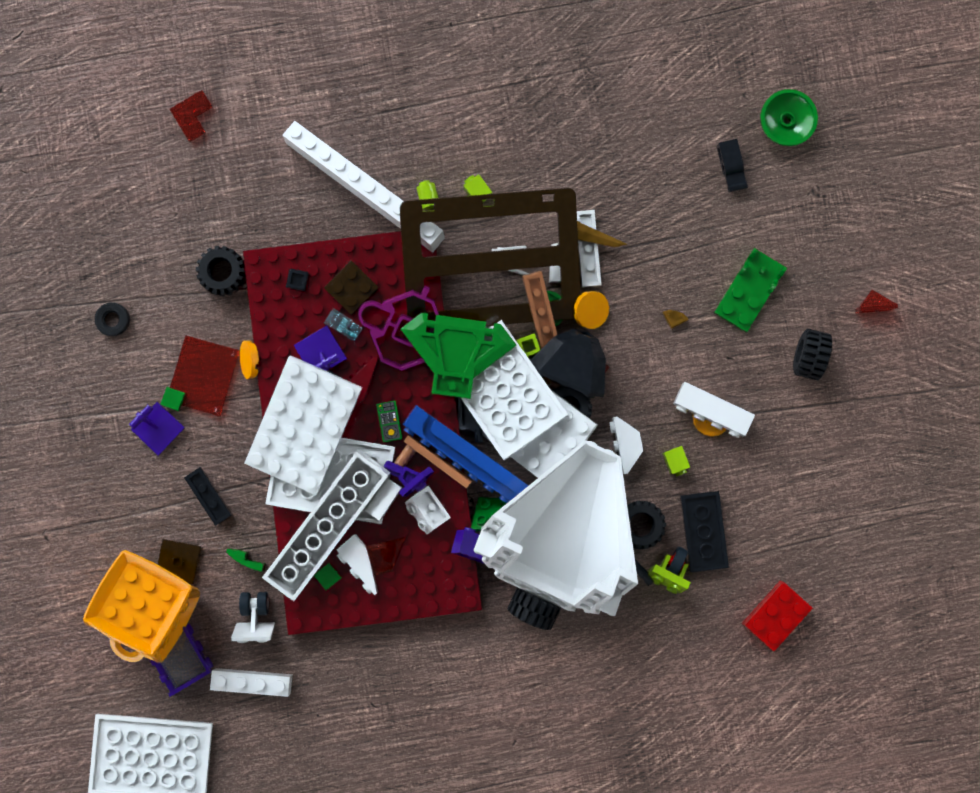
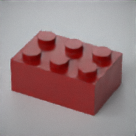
[741,581,813,651]

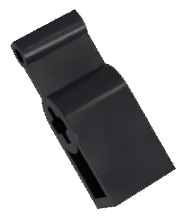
[716,139,748,193]

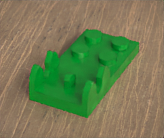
[714,247,787,333]

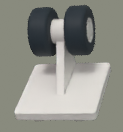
[231,592,275,643]

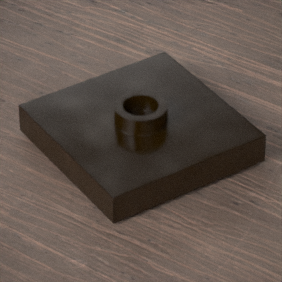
[158,539,201,584]

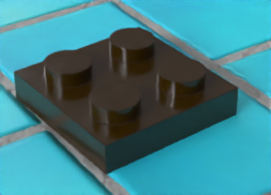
[324,261,379,315]

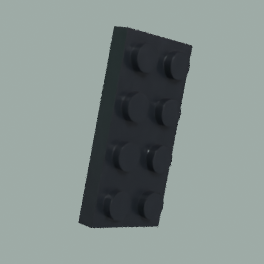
[680,491,729,572]

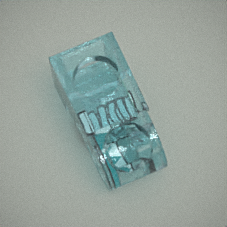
[324,308,363,342]

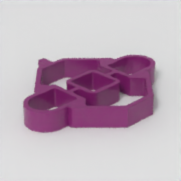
[358,286,439,371]

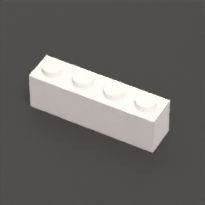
[673,382,755,438]
[210,668,293,697]

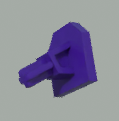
[383,461,434,498]

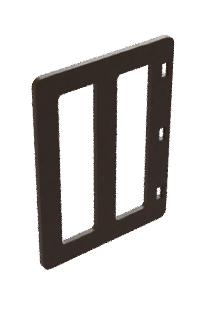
[399,188,581,332]

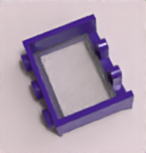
[149,623,214,697]

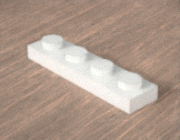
[577,210,601,288]

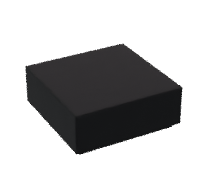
[286,269,309,292]

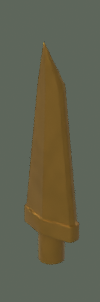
[577,221,627,247]

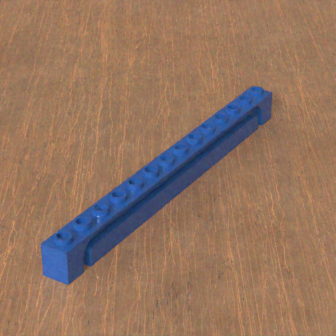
[402,405,529,503]

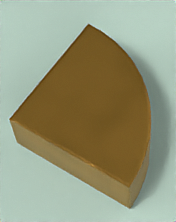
[662,310,689,329]

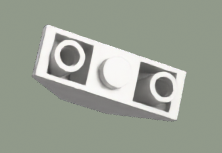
[609,417,643,474]

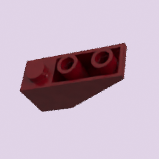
[349,356,379,413]

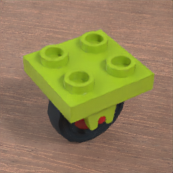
[648,546,691,594]

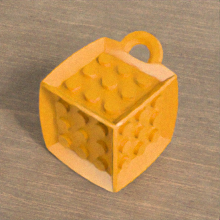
[83,550,200,663]

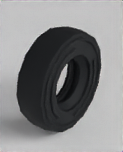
[95,302,130,336]

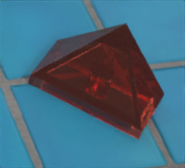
[855,290,898,314]

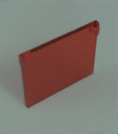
[170,335,240,417]

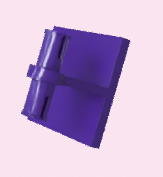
[294,326,347,371]
[129,402,185,456]

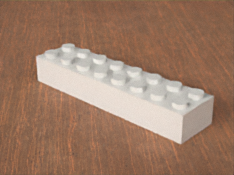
[262,449,390,601]

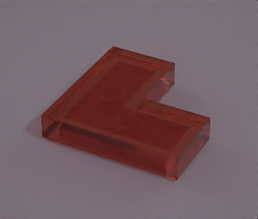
[170,90,212,142]

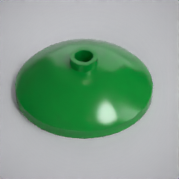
[760,89,818,146]

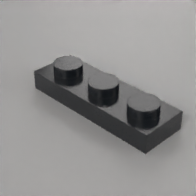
[184,467,232,526]

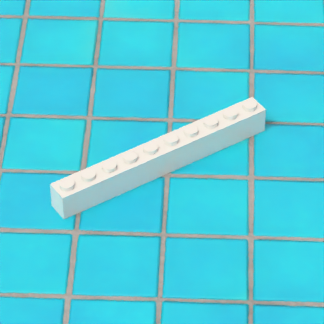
[283,121,445,252]

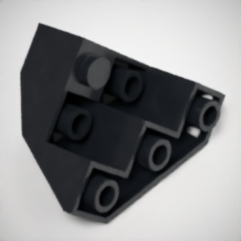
[530,329,606,398]

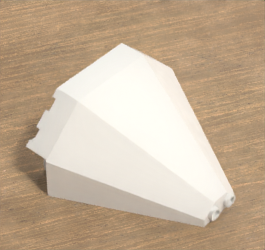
[473,440,638,616]

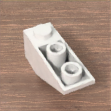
[337,534,378,595]

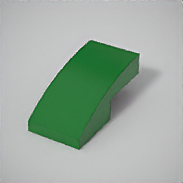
[226,548,266,572]

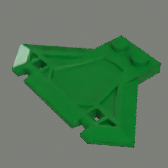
[401,313,516,399]

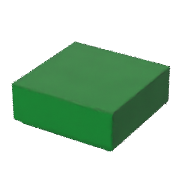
[160,387,186,411]
[314,563,342,590]

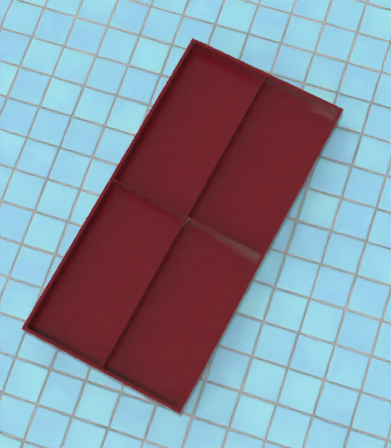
[243,231,482,635]

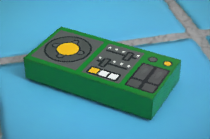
[376,401,402,443]

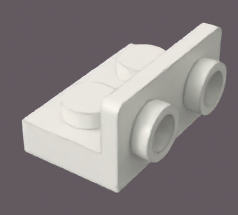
[405,486,451,534]

